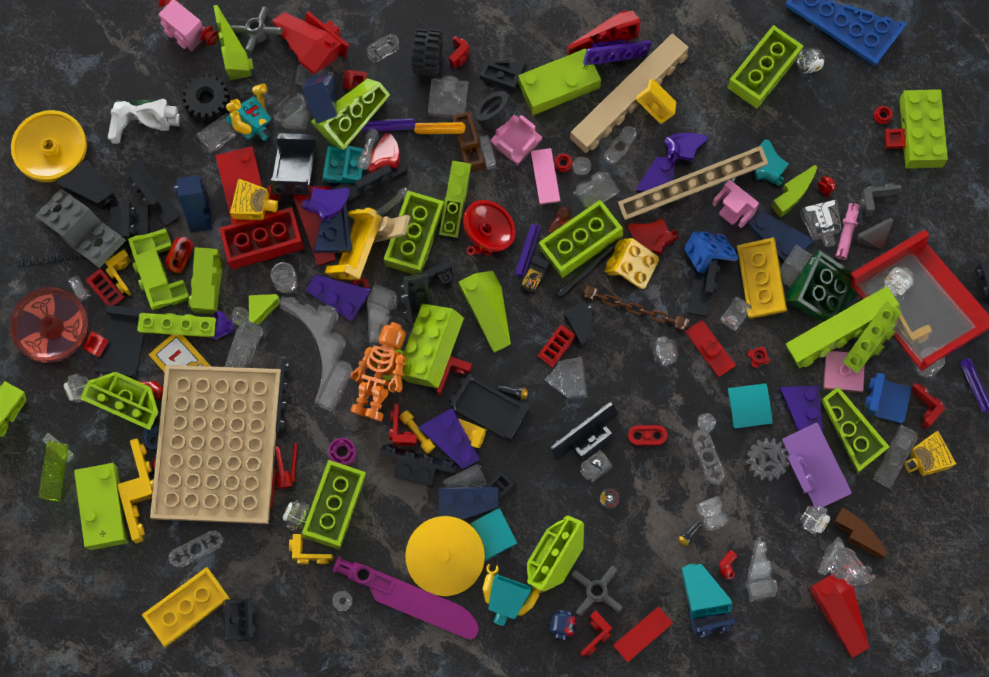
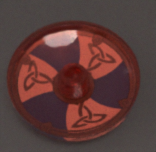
[10,287,88,363]

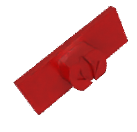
[305,11,349,58]
[685,320,736,378]
[613,606,673,663]

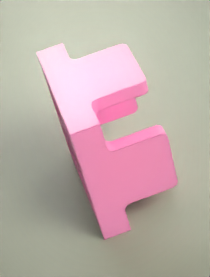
[490,115,542,166]
[712,179,759,228]

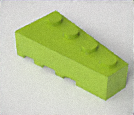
[311,78,390,150]
[822,387,889,474]

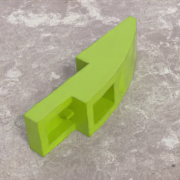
[439,161,471,238]

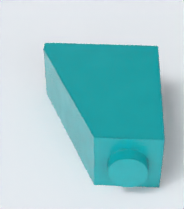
[682,564,732,619]

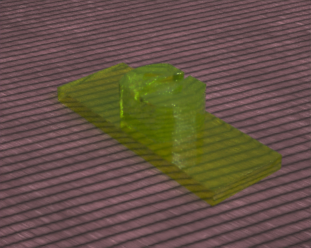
[39,440,69,501]

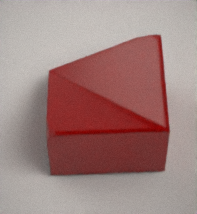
[343,70,367,90]

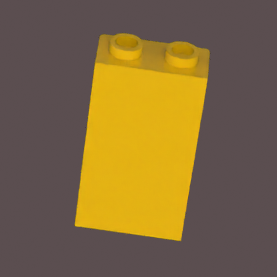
[325,208,382,281]

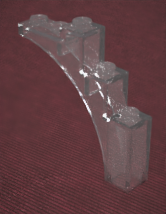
[279,296,353,413]

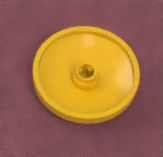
[11,110,87,182]
[405,516,485,596]

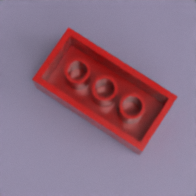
[216,146,270,224]
[219,207,305,270]

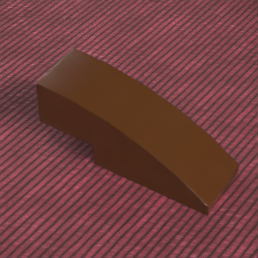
[452,111,485,173]
[833,507,887,559]

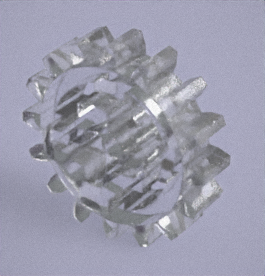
[746,438,790,481]

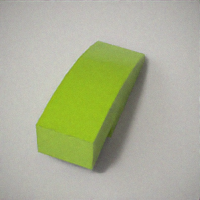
[771,165,817,218]

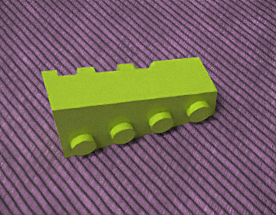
[0,381,26,437]

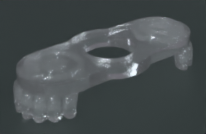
[604,126,637,164]

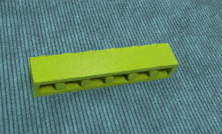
[786,286,900,368]

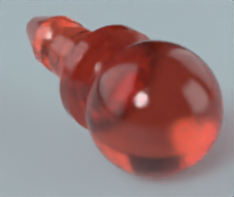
[549,206,571,233]

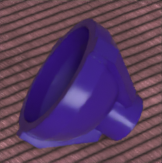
[211,310,234,339]

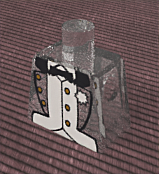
[800,199,841,247]

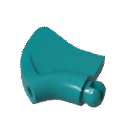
[753,139,789,186]

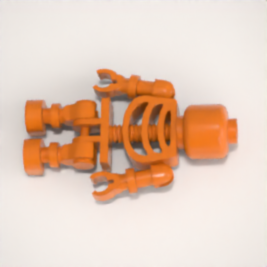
[350,322,406,421]

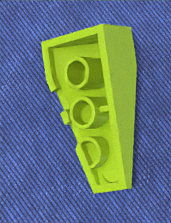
[213,5,254,80]
[459,271,511,353]

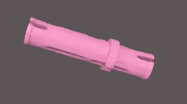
[835,203,861,260]

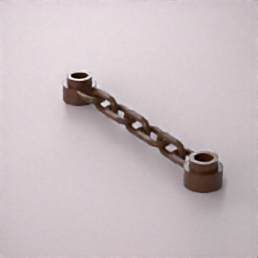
[582,285,690,331]

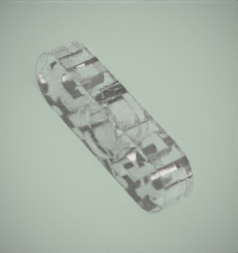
[692,430,725,485]
[169,530,224,568]

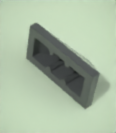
[855,218,893,251]

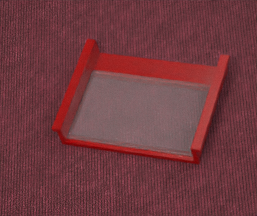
[851,230,989,371]

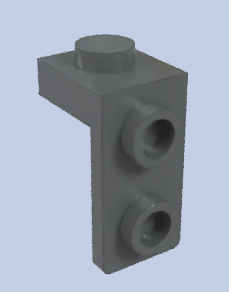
[859,183,901,216]

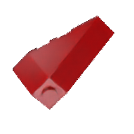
[567,11,641,55]
[272,12,342,75]
[293,186,336,267]
[809,569,869,658]

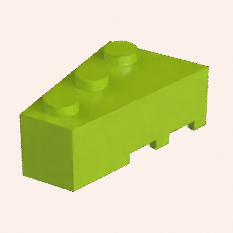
[189,247,223,315]

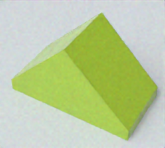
[249,294,281,329]

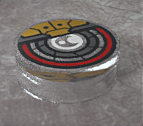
[600,489,619,509]

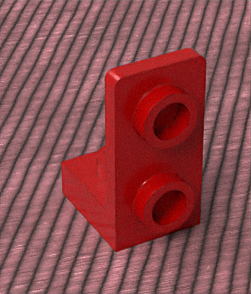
[435,356,472,397]
[911,383,946,429]
[389,404,417,447]
[580,610,612,657]

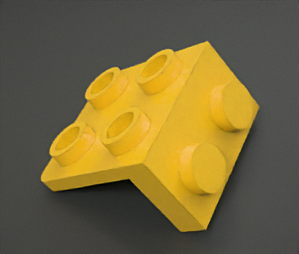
[604,238,659,289]

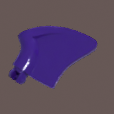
[664,133,708,163]
[302,187,350,221]

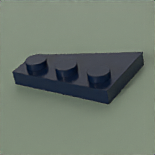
[314,204,352,253]
[748,211,815,266]
[439,487,498,520]

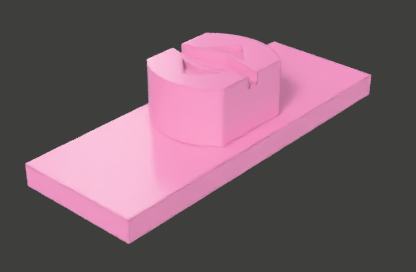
[531,148,560,205]

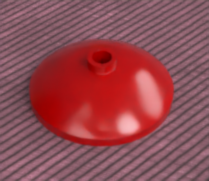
[463,200,516,252]

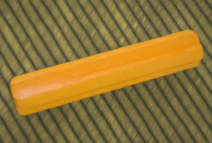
[414,122,466,134]

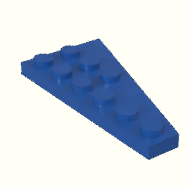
[785,0,907,66]

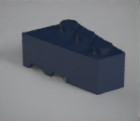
[302,72,337,124]
[174,175,213,233]

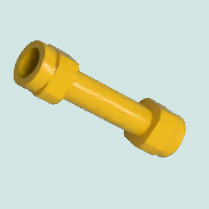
[399,410,436,453]

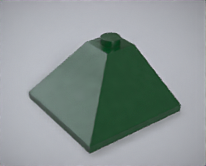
[785,250,856,322]

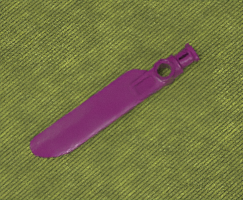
[333,556,479,639]

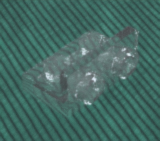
[196,113,239,153]
[573,172,620,209]

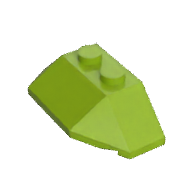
[80,372,158,430]
[527,515,584,592]

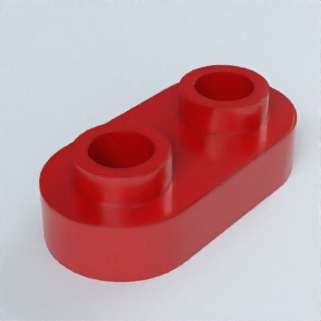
[165,237,193,273]
[628,425,667,446]

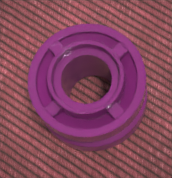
[328,438,357,466]

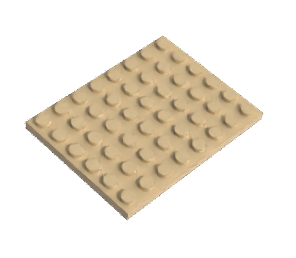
[150,365,281,524]

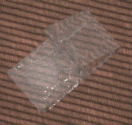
[780,244,812,287]

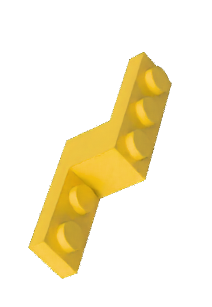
[117,439,154,543]

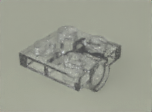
[428,76,469,117]

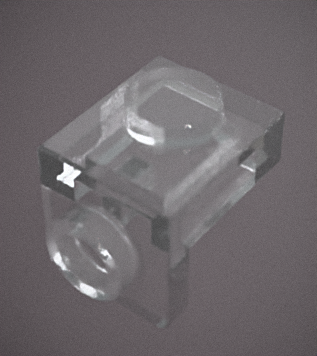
[720,297,751,331]

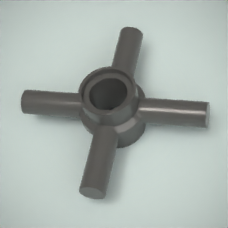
[231,7,283,54]
[571,566,623,617]

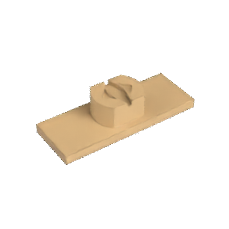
[373,215,410,243]

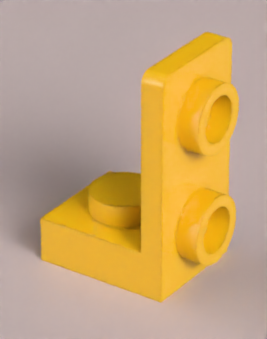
[105,250,132,296]
[458,418,487,448]

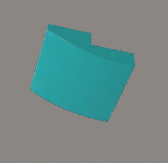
[322,146,366,184]
[728,383,773,428]
[470,508,517,561]

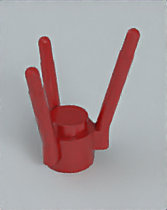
[273,443,298,489]

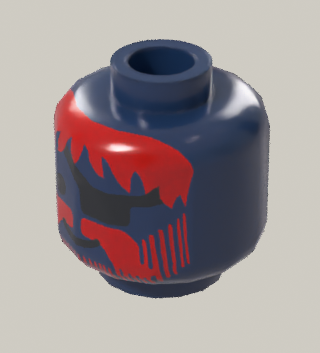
[549,610,577,641]

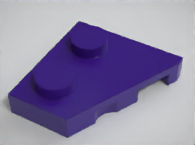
[636,157,675,193]

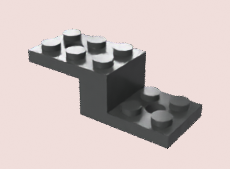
[35,189,126,268]

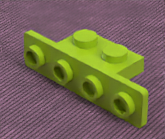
[843,302,902,373]
[138,313,216,337]

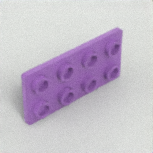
[782,423,852,509]

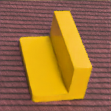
[636,78,676,124]

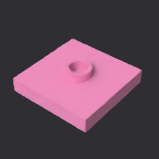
[823,351,865,393]

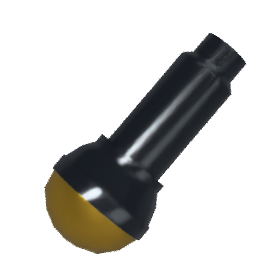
[498,386,528,400]
[678,520,702,546]

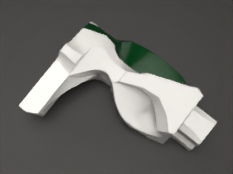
[108,99,181,144]

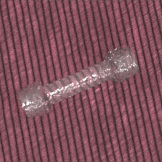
[358,129,379,170]
[374,187,409,218]

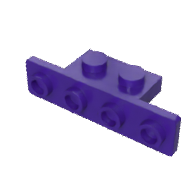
[583,39,652,66]

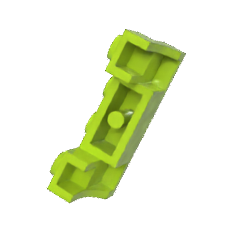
[128,229,189,310]

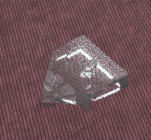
[545,357,587,398]

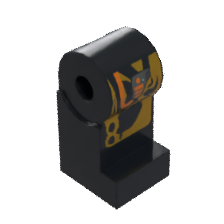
[520,255,550,295]

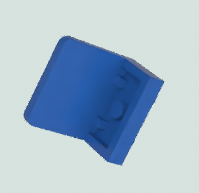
[684,231,738,273]
[864,373,911,424]

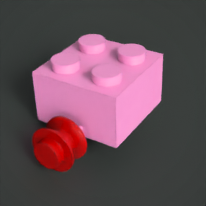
[158,0,220,52]

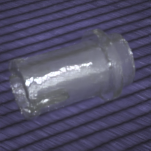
[68,276,89,301]

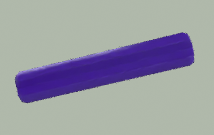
[361,118,415,132]
[515,224,541,278]
[960,358,989,413]

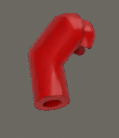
[467,245,493,256]
[140,381,163,399]
[719,550,738,580]

